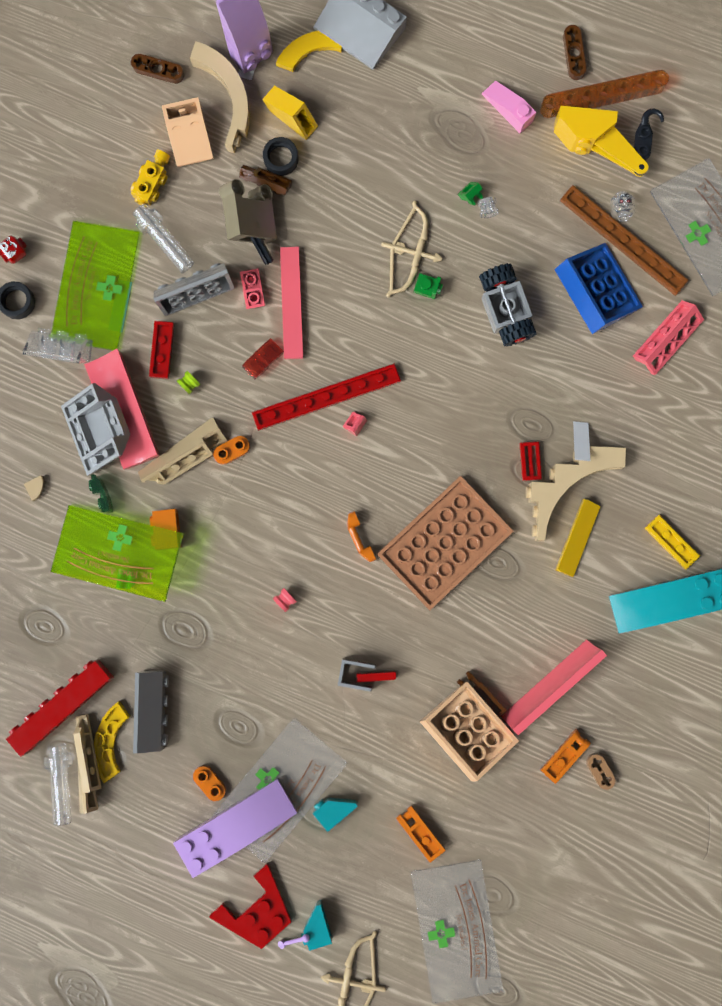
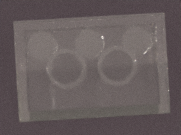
[23,328,93,364]

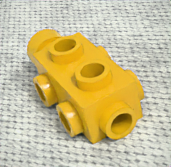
[131,149,170,206]

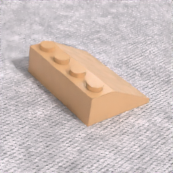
[420,681,519,781]

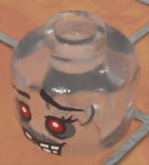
[610,191,636,222]

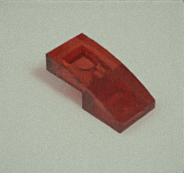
[242,338,284,380]

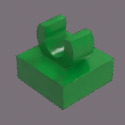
[457,182,483,206]

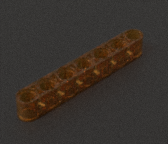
[540,70,669,118]

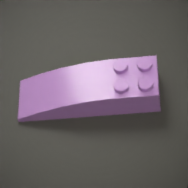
[216,0,273,74]
[173,778,298,878]

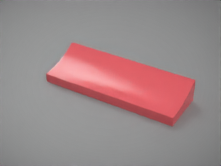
[84,349,160,470]
[501,640,607,735]

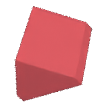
[343,411,367,436]

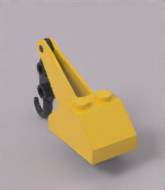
[554,106,664,177]

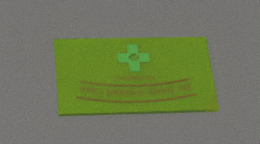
[50,221,140,351]
[50,505,184,602]

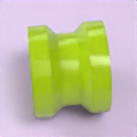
[177,371,201,395]

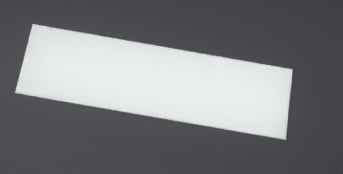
[573,421,590,461]

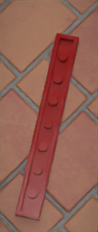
[252,363,401,431]

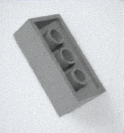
[133,671,169,753]

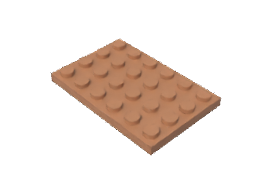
[377,476,514,611]

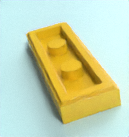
[645,515,700,570]

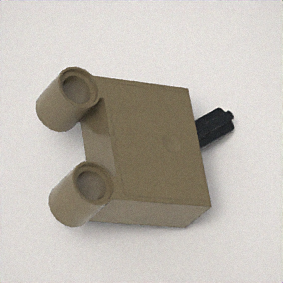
[219,179,277,265]

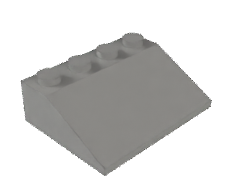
[314,0,407,70]
[153,263,235,317]

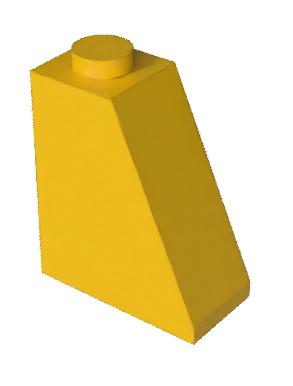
[262,85,318,140]

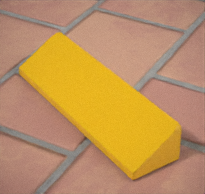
[555,498,600,577]

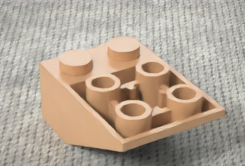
[162,97,213,167]

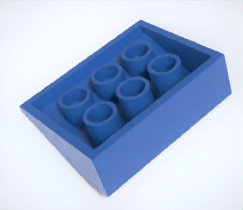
[554,243,643,334]

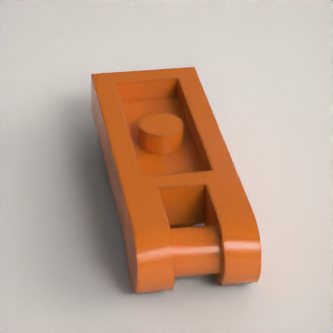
[540,729,591,784]
[396,805,446,863]

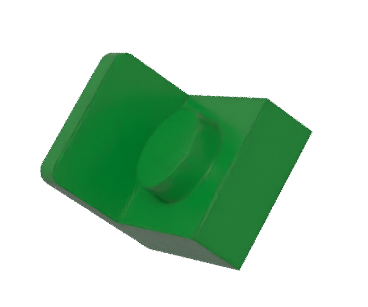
[413,273,443,299]

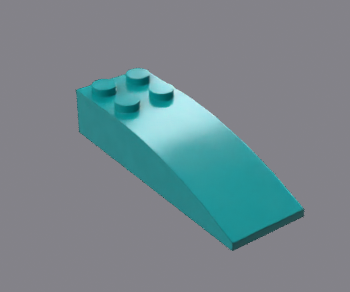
[609,568,722,634]

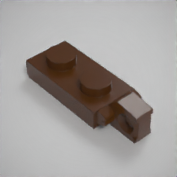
[239,165,292,195]

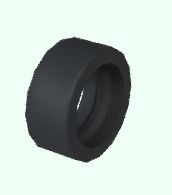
[263,137,299,176]
[0,281,35,320]

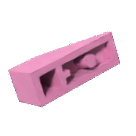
[482,81,536,133]

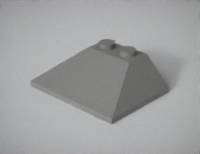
[61,383,130,476]

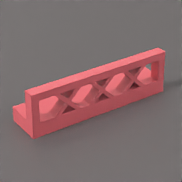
[633,300,704,375]

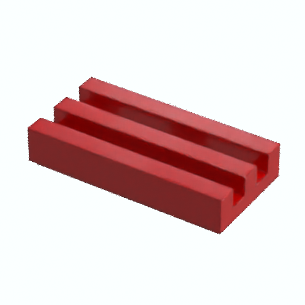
[519,442,542,481]
[357,671,396,682]

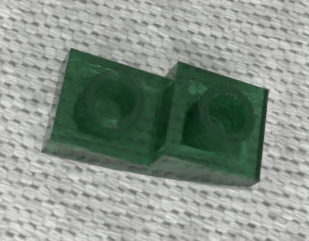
[89,474,113,513]

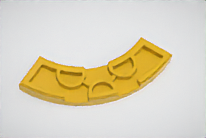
[276,31,342,72]
[94,701,131,783]

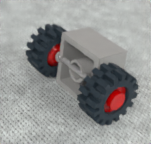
[479,263,537,347]

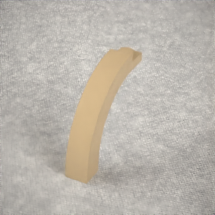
[190,41,250,153]

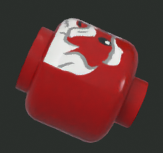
[0,235,27,264]

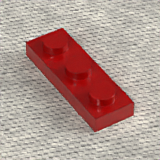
[149,321,174,379]

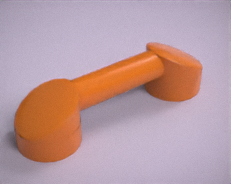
[347,511,376,562]

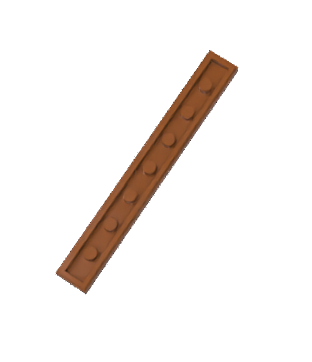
[560,185,689,296]

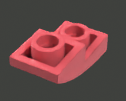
[240,269,265,309]

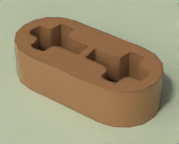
[586,753,615,790]

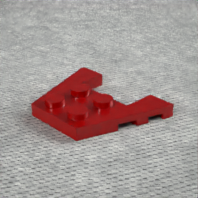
[209,863,292,949]

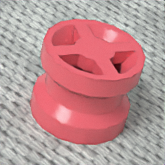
[273,588,297,612]

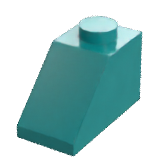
[312,797,358,832]
[301,900,333,951]

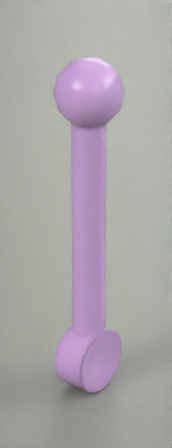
[278,934,310,949]

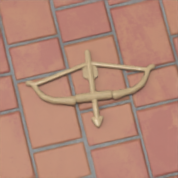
[381,201,442,298]
[321,931,386,1006]

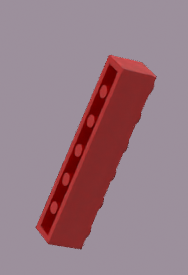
[6,660,114,757]

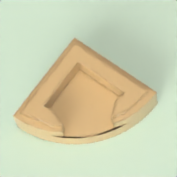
[24,475,44,501]

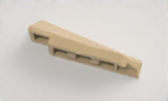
[138,418,227,484]
[73,714,102,814]

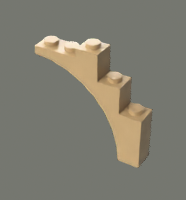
[526,446,626,541]

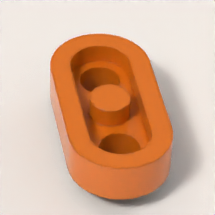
[213,436,250,465]
[193,765,226,801]

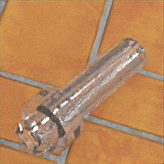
[133,204,194,273]
[44,744,73,826]

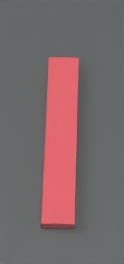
[280,247,303,360]

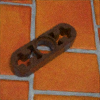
[563,25,586,80]
[131,54,184,84]

